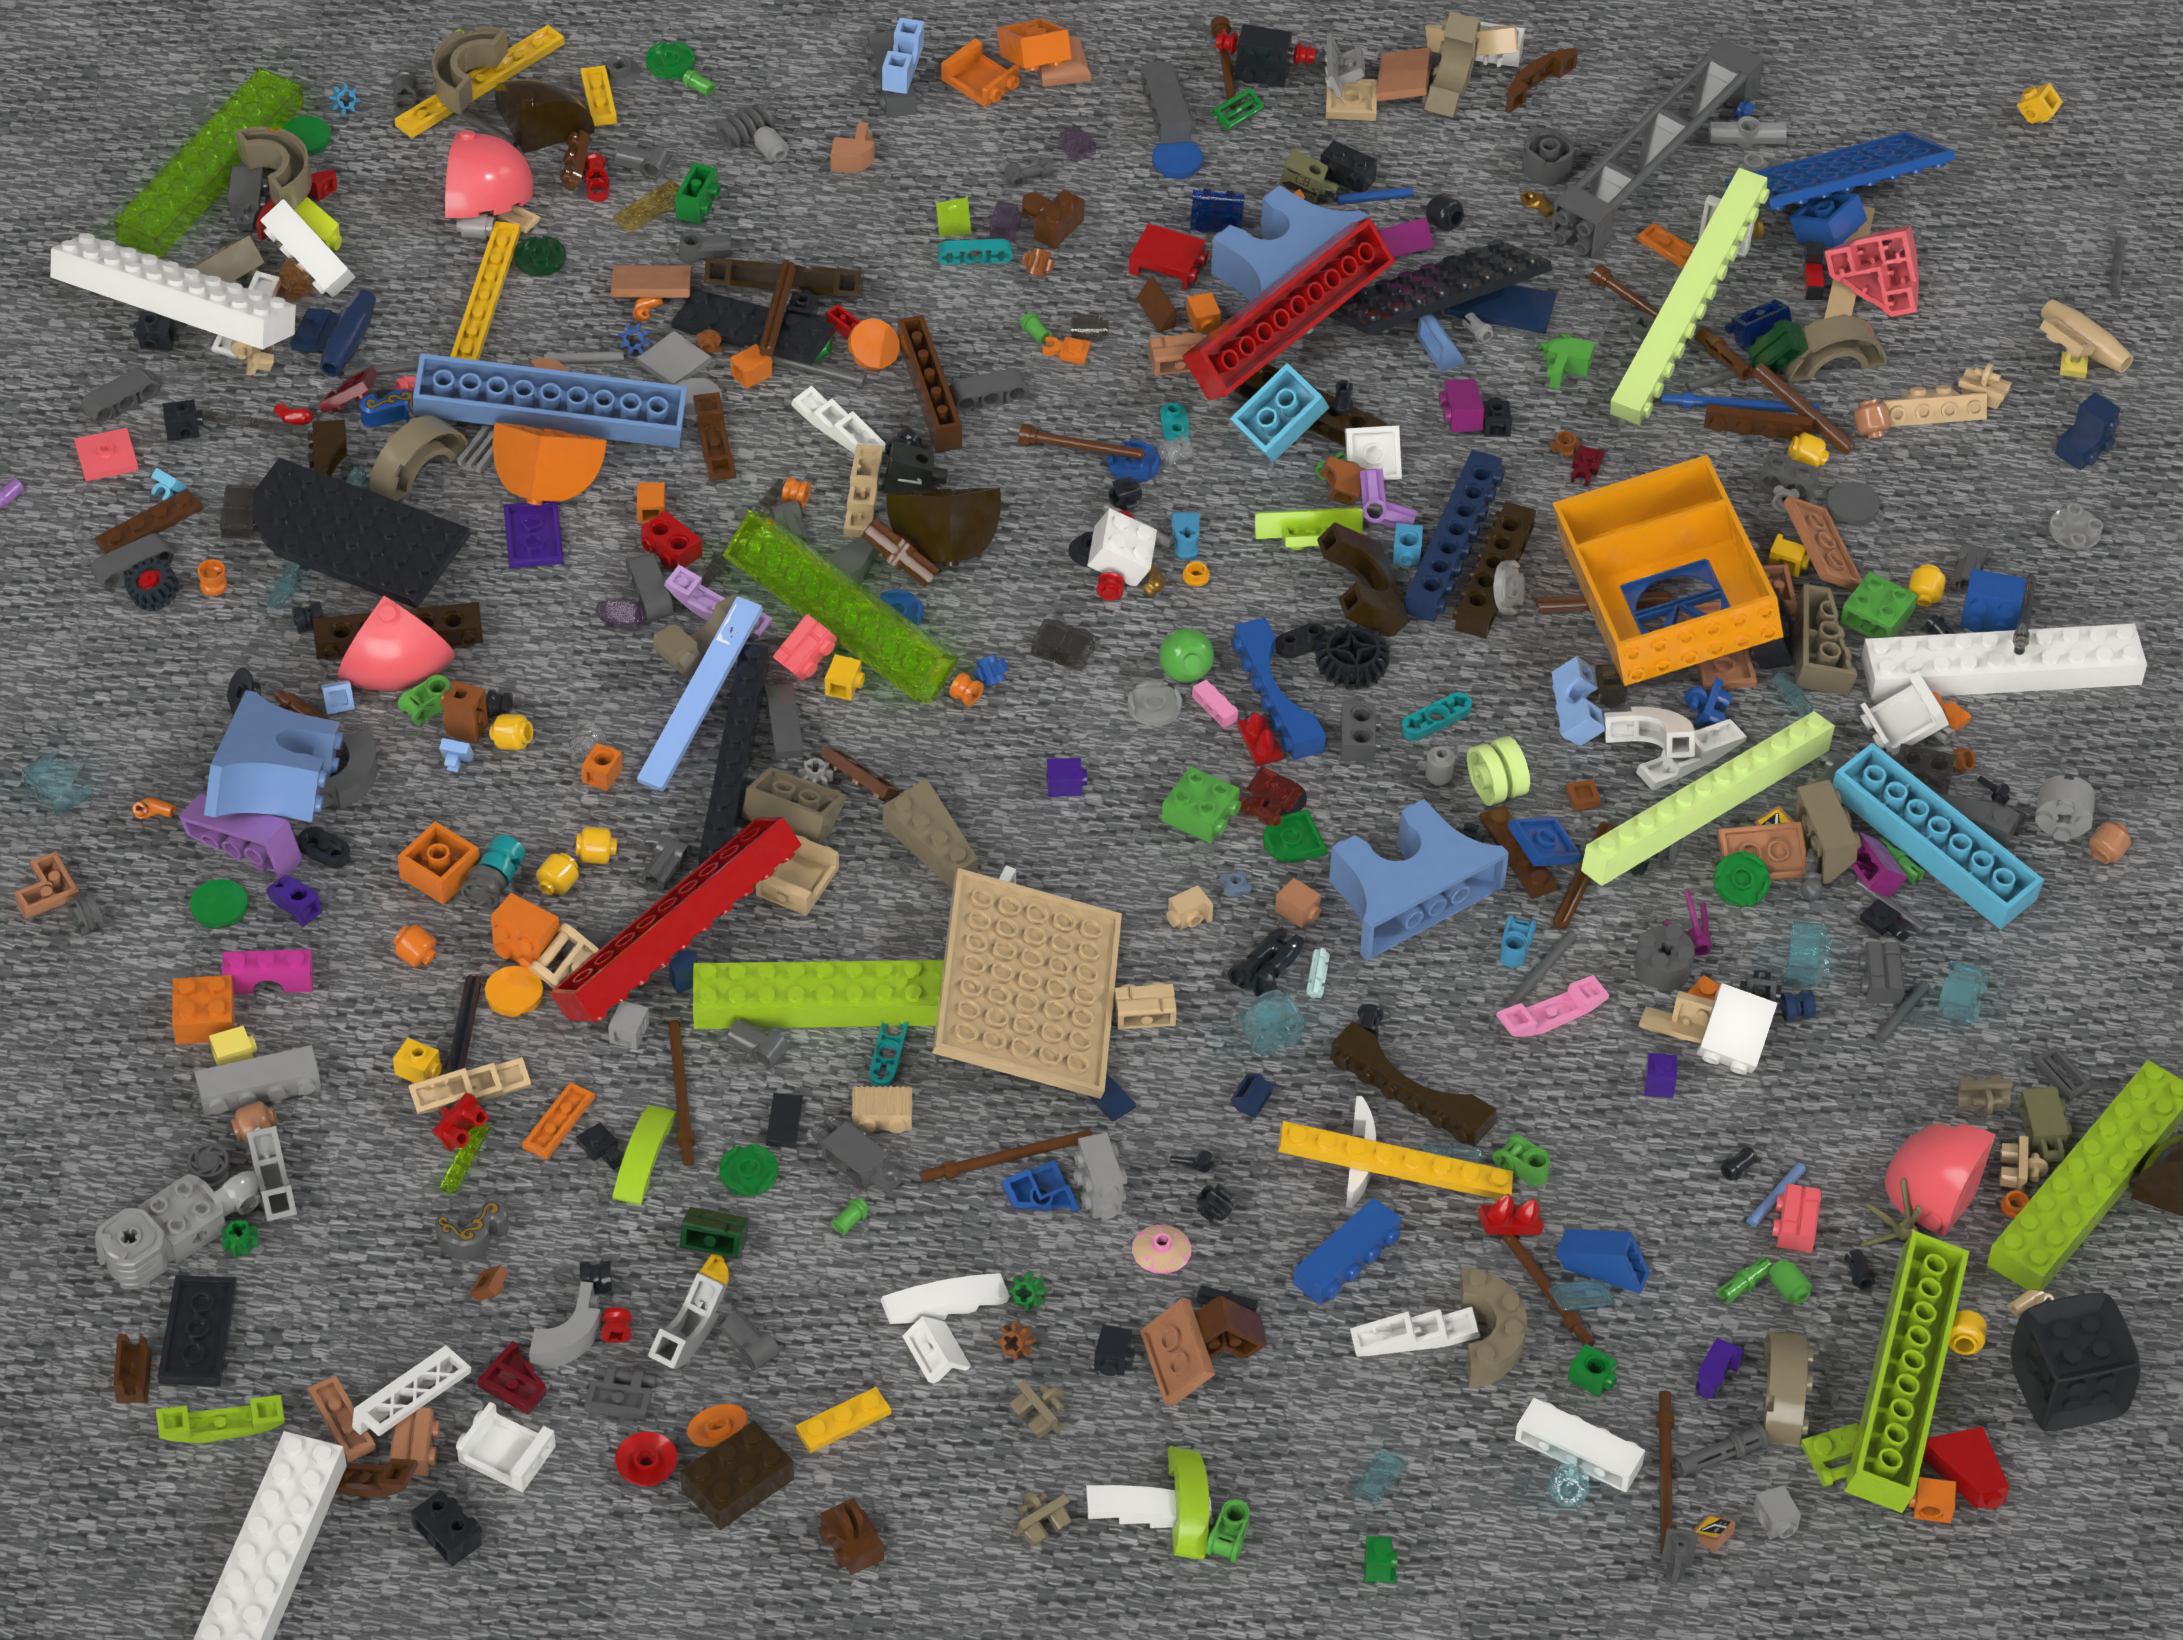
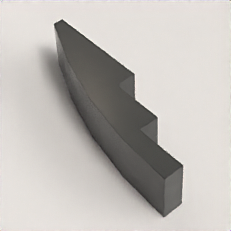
[765,683,804,760]

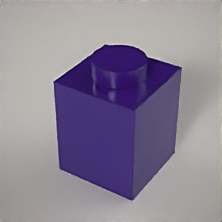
[1046,758,1087,797]
[1644,1053,1677,1098]

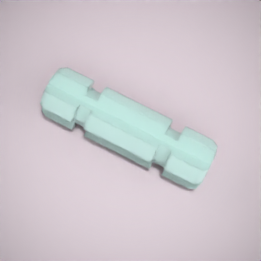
[1306,948,1330,999]

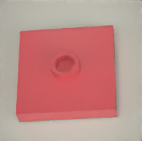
[74,428,139,482]

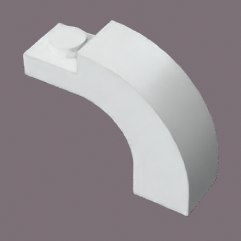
[1604,707,1695,758]

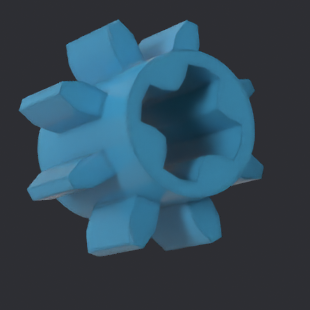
[327,83,360,115]

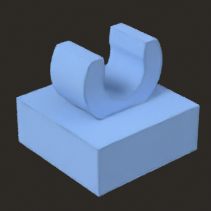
[321,680,355,715]
[439,738,474,772]

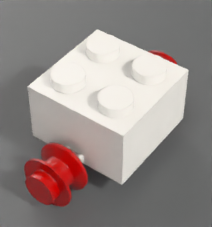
[1087,508,1157,601]

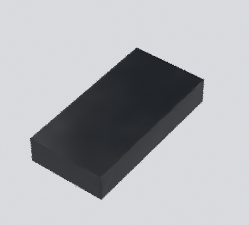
[766,1093,803,1148]

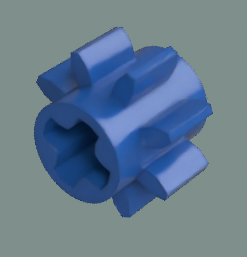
[618,323,651,355]
[973,654,1009,687]

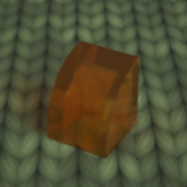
[279,258,313,304]

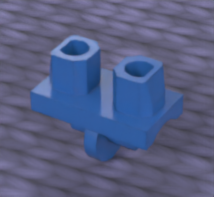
[1684,677,1733,729]

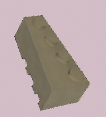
[1795,584,1857,695]
[883,778,978,890]

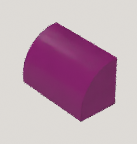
[1378,217,1434,258]

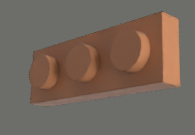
[308,1375,376,1463]

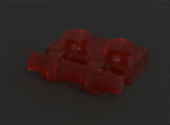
[1239,766,1304,826]

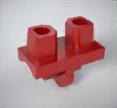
[432,1092,489,1152]

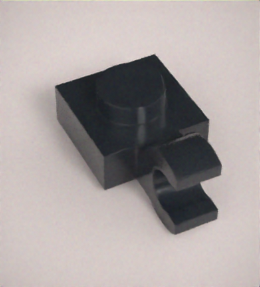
[1860,899,1912,942]
[576,1122,622,1170]

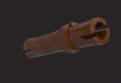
[1695,327,1754,381]

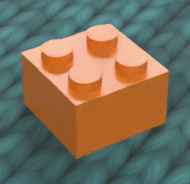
[397,821,480,905]
[491,893,562,968]
[172,975,235,1045]

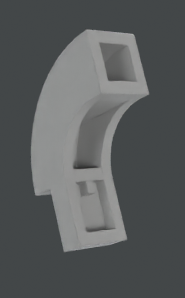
[246,1126,297,1221]
[648,1273,728,1369]
[529,1282,602,1370]

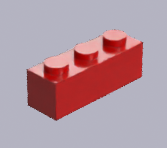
[826,304,861,340]

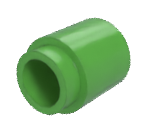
[1769,1259,1812,1304]

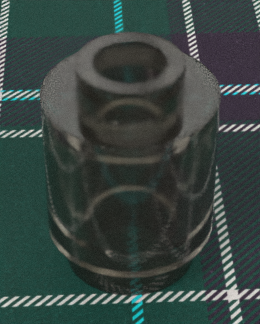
[1071,315,1109,341]

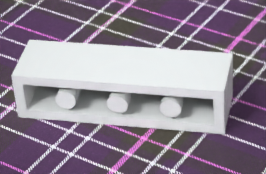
[261,199,356,297]
[1515,1398,1645,1492]

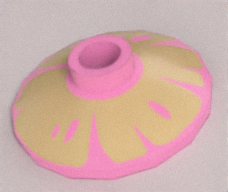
[1132,1225,1191,1274]

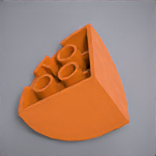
[493,422,607,505]

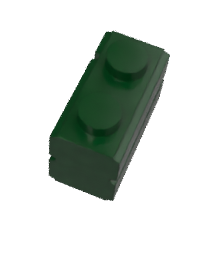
[1747,320,1808,374]
[679,1207,749,1259]

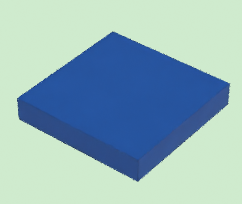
[1507,817,1583,867]

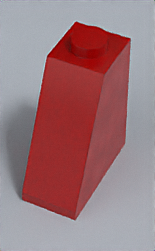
[1923,1426,2010,1509]

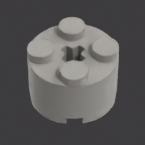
[2035,775,2095,841]

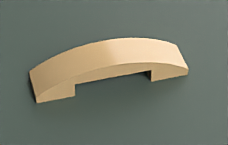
[1425,24,1519,55]

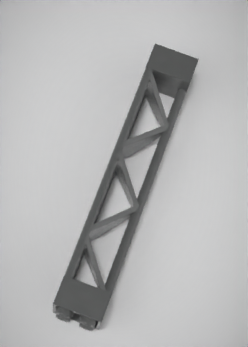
[1551,38,1764,259]

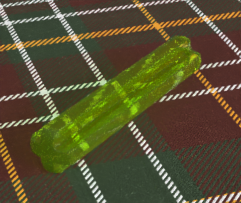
[440,1123,490,1195]

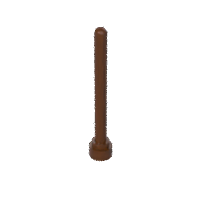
[1210,16,1237,109]
[1589,264,1693,341]
[1019,424,1145,459]

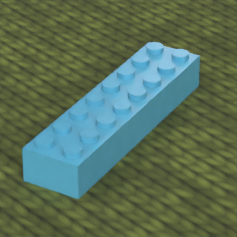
[1832,743,2044,930]

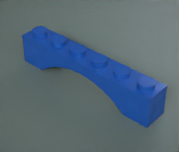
[1231,617,1326,760]

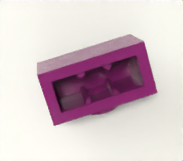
[1439,379,1484,432]
[1851,832,1908,898]

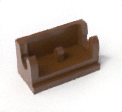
[113,1334,152,1403]

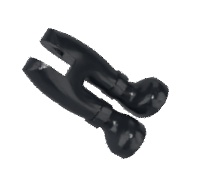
[1228,926,1304,1002]

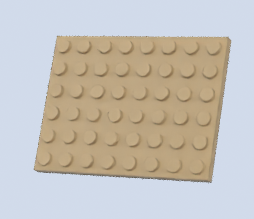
[932,868,1122,1099]

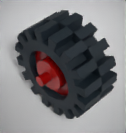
[125,558,179,611]

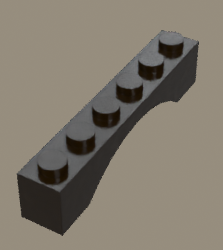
[704,257,864,297]
[308,419,348,477]
[1330,1021,1497,1147]

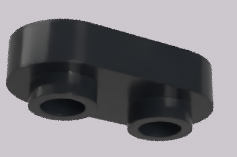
[1275,623,1327,659]
[298,827,351,868]

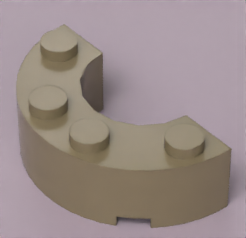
[1422,11,1481,118]
[432,26,508,114]
[235,126,312,210]
[1782,314,1887,383]
[369,415,469,501]
[653,594,757,678]
[1459,1268,1527,1388]
[1763,1331,1813,1445]

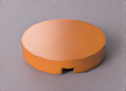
[848,318,900,371]

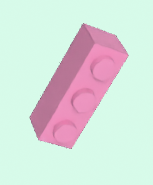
[1192,680,1238,728]

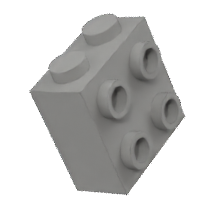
[1073,1132,1127,1219]

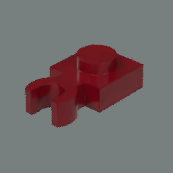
[1571,445,1605,486]

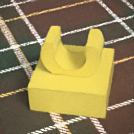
[2060,351,2088,379]

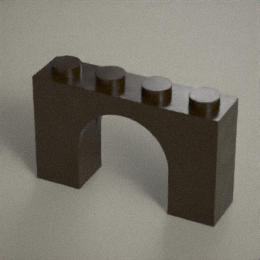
[1317,522,1410,637]

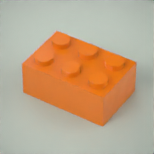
[996,18,1072,71]

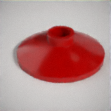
[615,1432,678,1486]

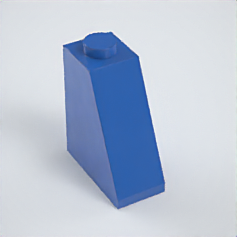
[1556,1229,1650,1294]

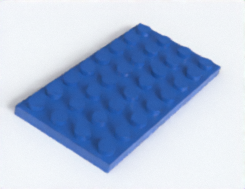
[1725,131,1955,210]

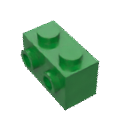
[675,163,721,225]

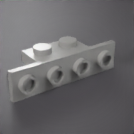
[1324,33,1365,98]

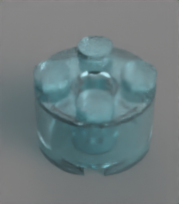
[1937,960,1990,1025]
[1238,990,1306,1057]

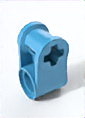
[1172,512,1200,560]
[1499,914,1537,968]

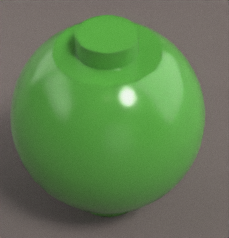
[1159,628,1214,683]

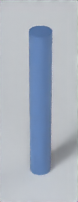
[1746,1163,1806,1228]

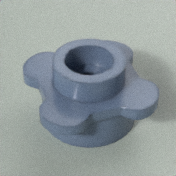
[1219,871,1251,897]

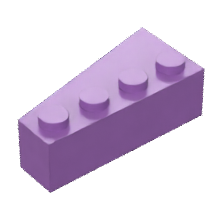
[179,794,303,880]

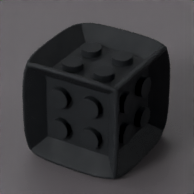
[2011,1293,2141,1431]

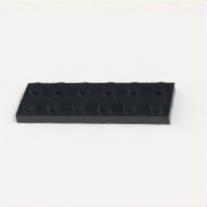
[671,289,835,365]

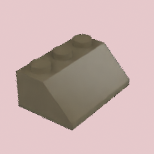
[187,235,265,283]
[741,767,847,844]
[1795,779,1861,884]

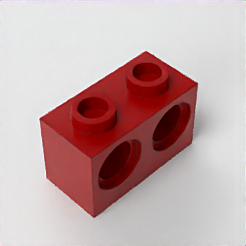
[641,511,702,570]

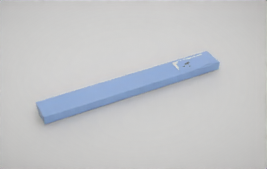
[637,596,763,792]

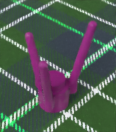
[1664,890,1713,957]

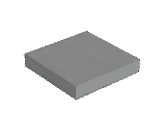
[636,331,711,385]

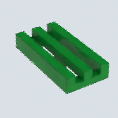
[1211,87,1265,132]

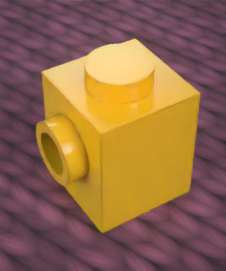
[825,654,865,701]
[393,1038,442,1083]

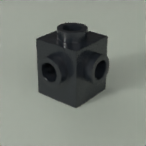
[133,311,177,350]
[162,399,204,441]
[1739,970,1782,1002]

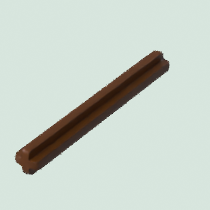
[759,261,796,357]
[1752,363,1855,455]
[1536,591,1671,613]
[1553,821,1614,930]

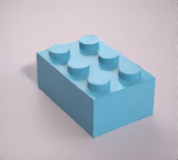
[1230,363,1330,462]

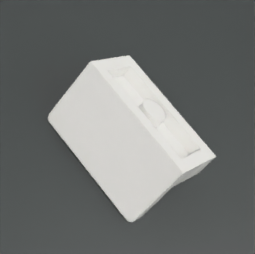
[902,1316,971,1383]

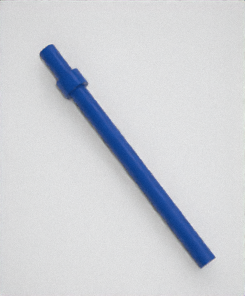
[1661,392,1820,413]

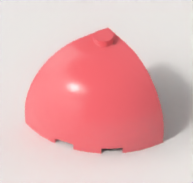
[445,130,533,218]
[338,596,455,691]
[1885,1123,1995,1237]

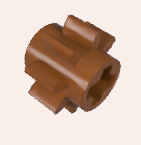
[1021,247,1055,278]
[996,1320,1037,1361]

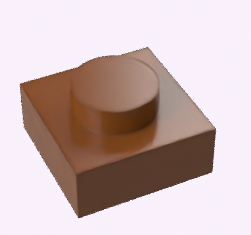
[1565,779,1601,812]
[470,1265,509,1301]

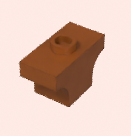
[1319,456,1366,506]

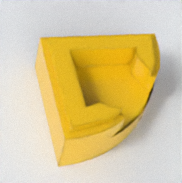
[699,1254,729,1285]

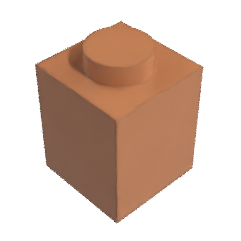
[1275,878,1321,928]

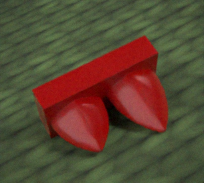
[1237,712,1283,767]
[1477,1194,1544,1235]

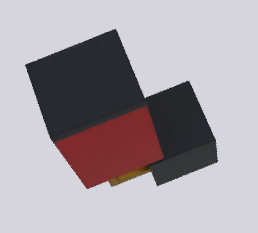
[1803,241,1824,300]

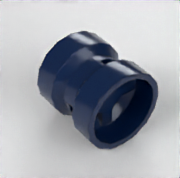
[1780,989,1816,1022]

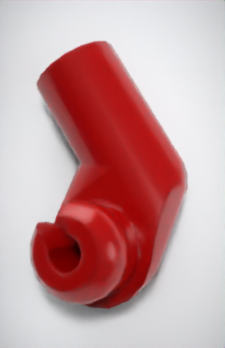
[274,402,313,427]

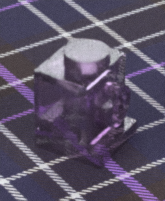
[990,201,1021,243]

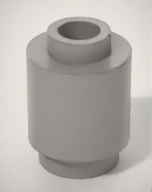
[753,126,789,162]
[457,213,495,239]
[1425,746,1455,786]

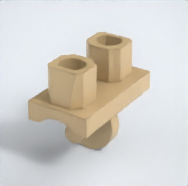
[231,340,274,375]
[1958,363,2012,409]
[1999,1136,2048,1193]

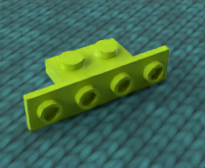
[1255,507,1363,550]

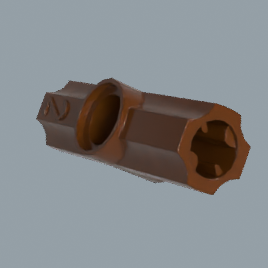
[861,517,940,587]

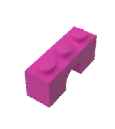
[222,949,314,994]

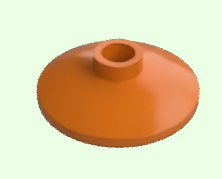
[687,1404,748,1447]

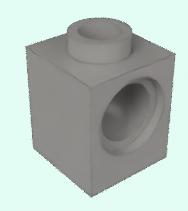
[608,1001,649,1050]
[1753,1485,1801,1539]

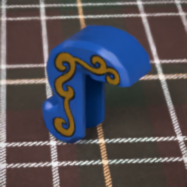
[359,390,421,428]

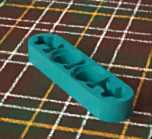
[869,1022,909,1088]

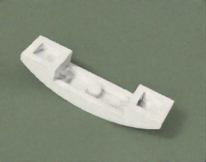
[1346,1096,1376,1208]

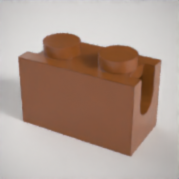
[440,680,488,744]

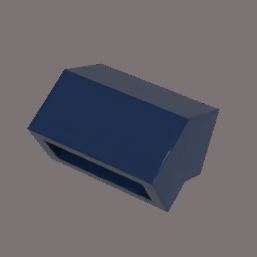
[669,950,698,993]
[1230,1073,1273,1119]

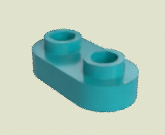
[1160,403,1190,446]

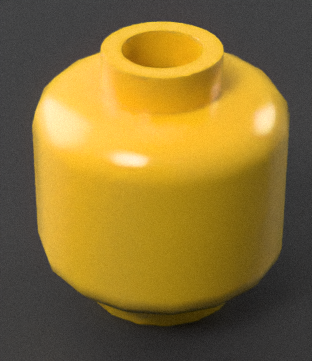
[1787,432,1829,467]
[1908,564,1946,607]
[489,714,533,750]
[575,827,617,864]
[536,853,579,896]
[1948,1310,1987,1355]

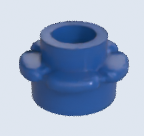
[1734,99,1755,122]

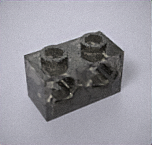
[1897,743,1956,794]

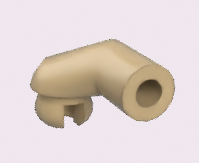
[2007,1290,2054,1317]

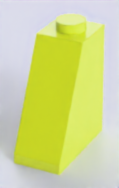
[277,197,342,252]

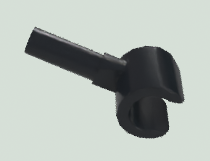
[1977,776,2010,805]
[1170,1150,1214,1173]

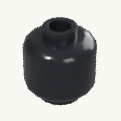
[1426,194,1464,231]

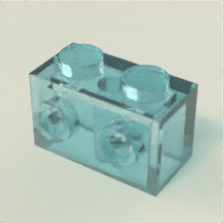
[1786,921,1832,987]

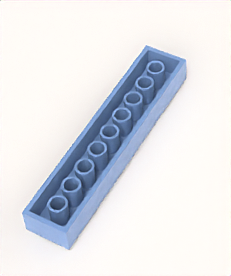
[413,353,687,448]

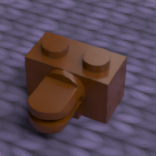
[1022,189,1085,249]
[818,1498,884,1575]

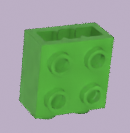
[1840,572,1918,638]
[1162,766,1241,844]

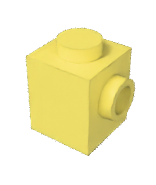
[209,1026,257,1066]

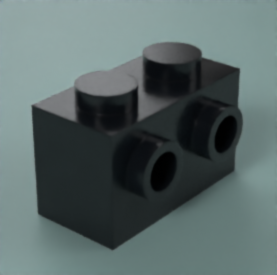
[1320,140,1377,193]
[411,1490,482,1567]

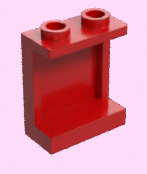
[1129,223,1209,290]

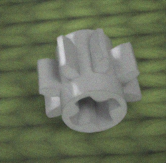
[798,758,833,788]

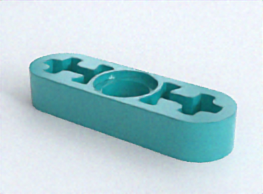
[937,239,1013,265]
[1401,692,1472,741]

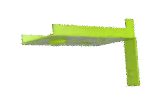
[935,194,972,237]

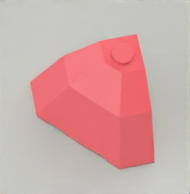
[1824,225,1919,317]

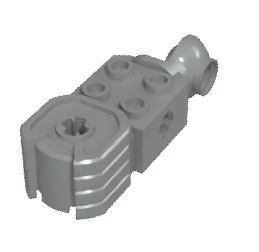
[95,1171,261,1289]

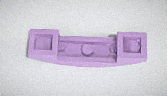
[664,565,773,639]

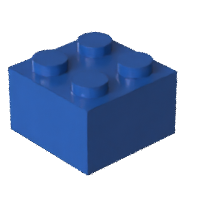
[1789,191,1867,248]
[1960,569,2026,632]

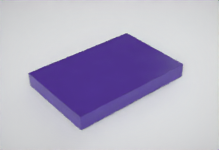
[503,501,564,568]

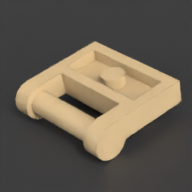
[528,923,600,988]

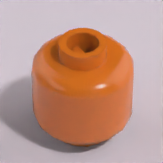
[393,925,437,968]

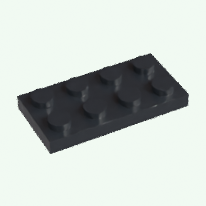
[157,1275,238,1386]

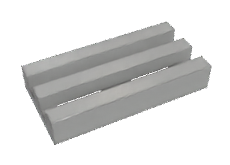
[457,425,494,474]

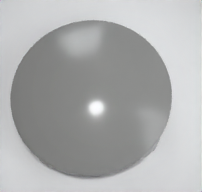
[2048,503,2103,550]

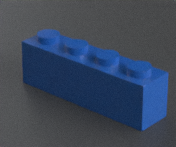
[1293,1198,1401,1305]

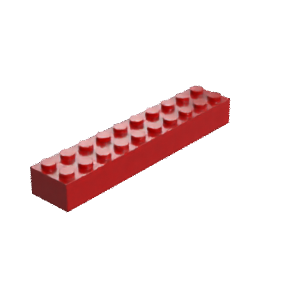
[1182,217,1396,401]
[549,817,802,1023]

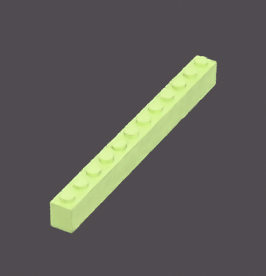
[1610,168,1770,425]
[1581,711,1835,886]

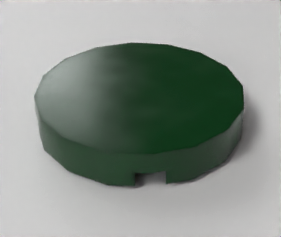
[514,236,566,277]

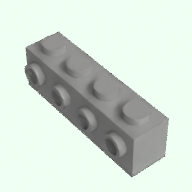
[194,1045,321,1116]

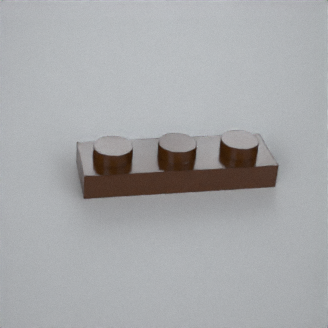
[820,746,901,801]

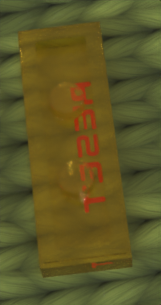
[613,180,680,234]

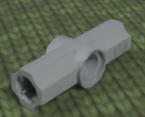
[1708,116,1787,148]

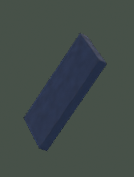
[1444,285,1557,334]

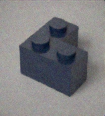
[2055,392,2120,470]

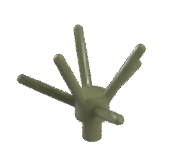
[1859,1178,1922,1247]

